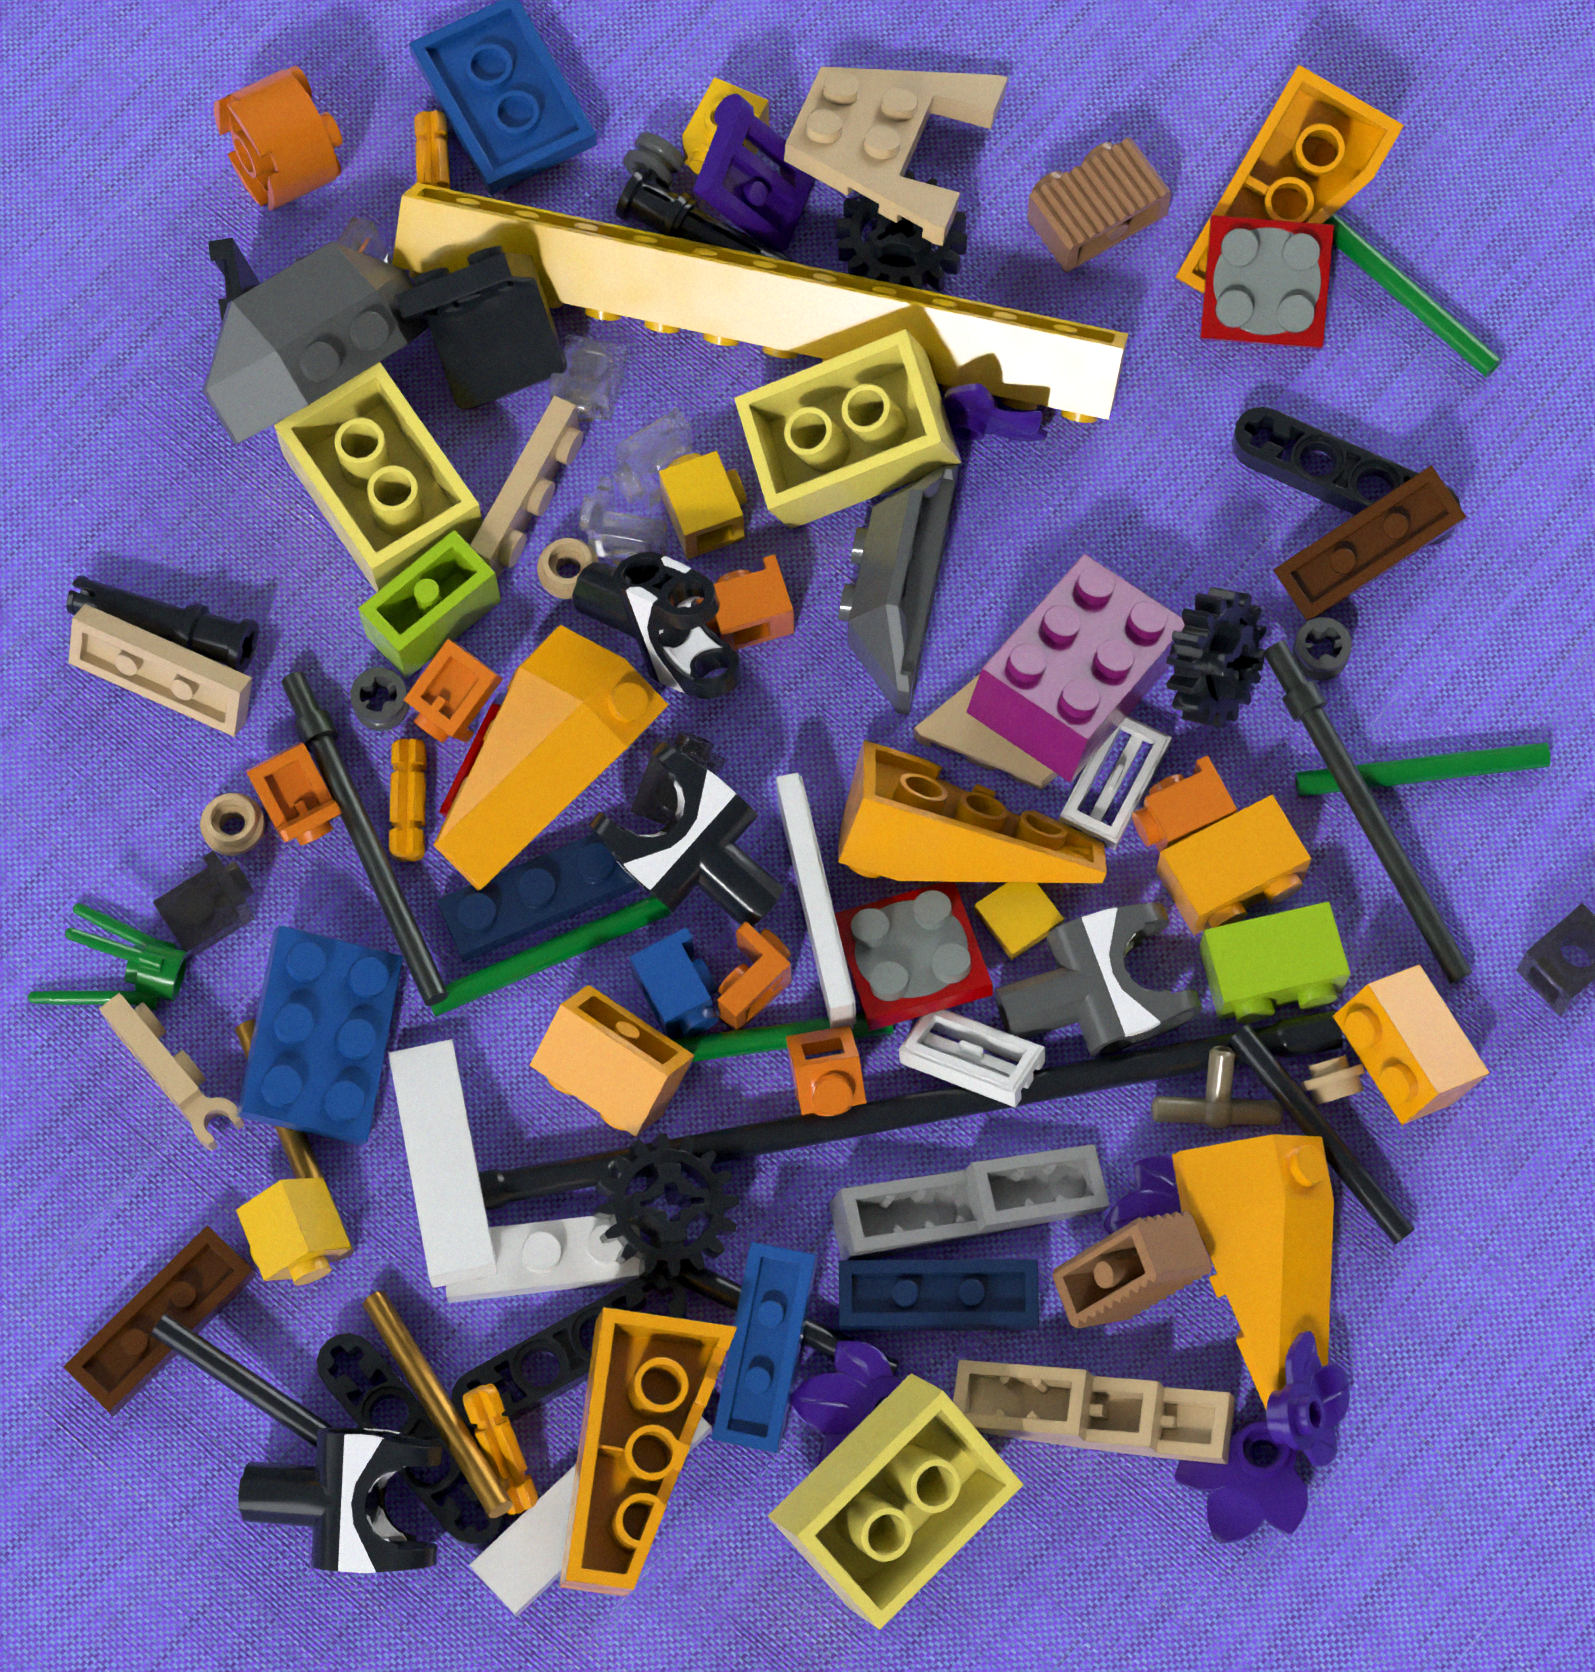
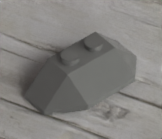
[202,241,429,445]
[838,464,959,715]

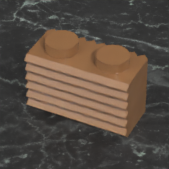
[1027,137,1171,273]
[1052,1210,1212,1329]

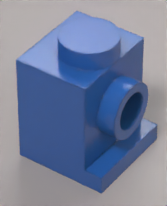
[629,927,718,1039]

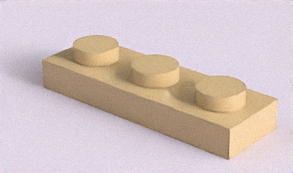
[470,395,583,579]
[68,604,252,737]

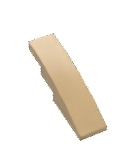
[953,1360,1235,1464]

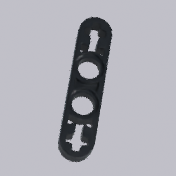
[1232,407,1461,545]
[451,1272,687,1433]
[317,1333,506,1549]

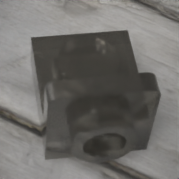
[630,731,726,826]
[153,850,255,960]

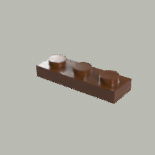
[1273,465,1467,622]
[63,1225,257,1417]

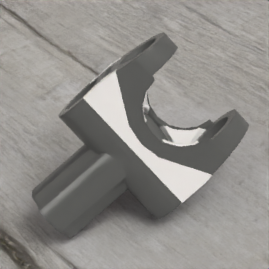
[994,902,1203,1057]

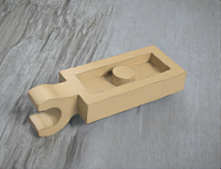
[99,992,245,1151]

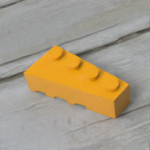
[559,1307,737,1597]

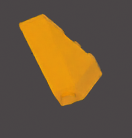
[1175,64,1404,294]
[433,625,669,891]
[838,740,1107,883]
[1172,1134,1334,1409]

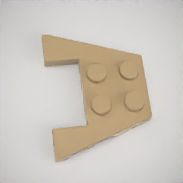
[784,66,1008,246]

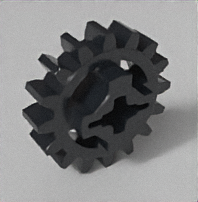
[836,171,968,292]
[1166,587,1267,728]
[593,1134,740,1281]

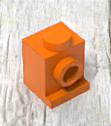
[696,554,794,650]
[1131,755,1237,853]
[786,1025,866,1116]

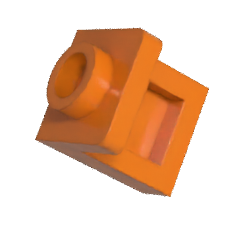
[245,741,342,846]

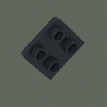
[395,246,567,410]

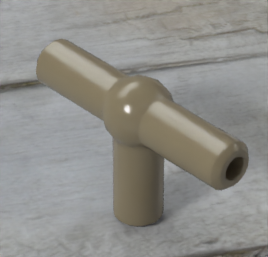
[1151,1046,1284,1129]

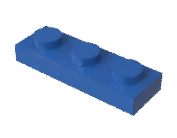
[711,1242,819,1453]

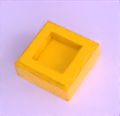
[974,882,1064,961]

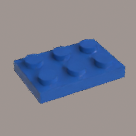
[409,0,597,196]
[236,925,403,1146]

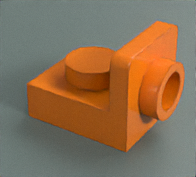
[403,639,503,743]
[717,921,792,1030]

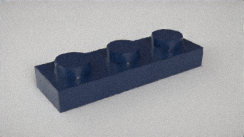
[436,833,639,963]
[839,1259,1039,1331]

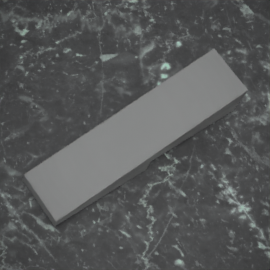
[829,1144,1110,1260]

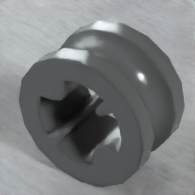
[623,132,685,189]
[1293,617,1352,681]
[350,668,409,731]

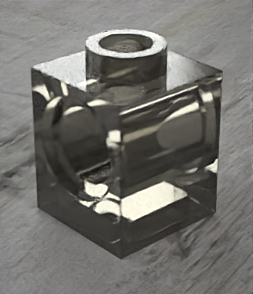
[1516,903,1595,1017]

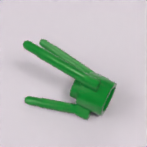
[27,903,188,1011]

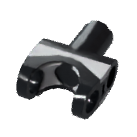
[572,552,744,699]
[588,741,785,927]
[238,1427,442,1573]

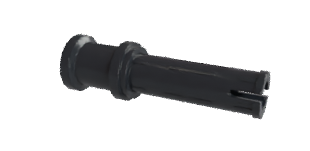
[616,168,796,263]
[66,575,259,673]

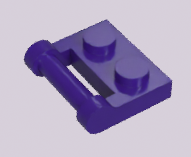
[693,94,814,251]

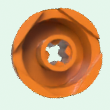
[214,65,343,211]

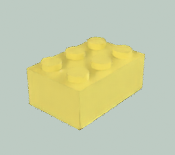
[734,329,962,529]
[274,362,483,593]
[768,1373,1024,1630]

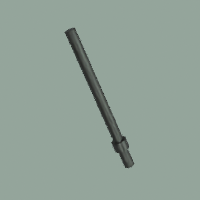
[1264,640,1473,984]
[281,671,449,1006]

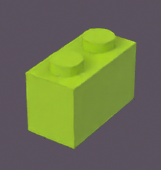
[358,530,501,679]
[1199,901,1350,1024]

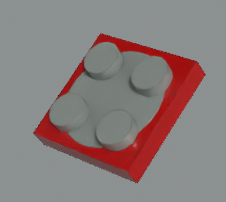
[1199,215,1334,349]
[834,882,993,1031]

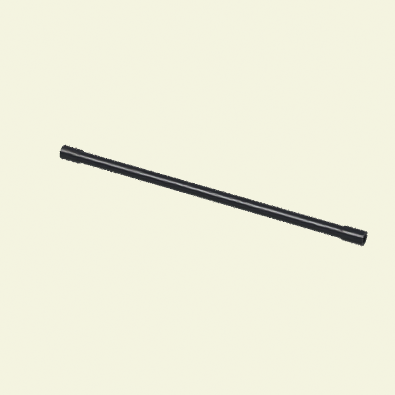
[478,1010,1343,1210]

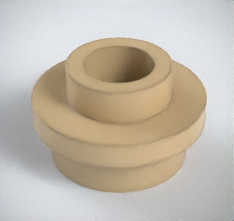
[537,538,599,599]
[200,793,265,856]
[1300,1055,1365,1105]

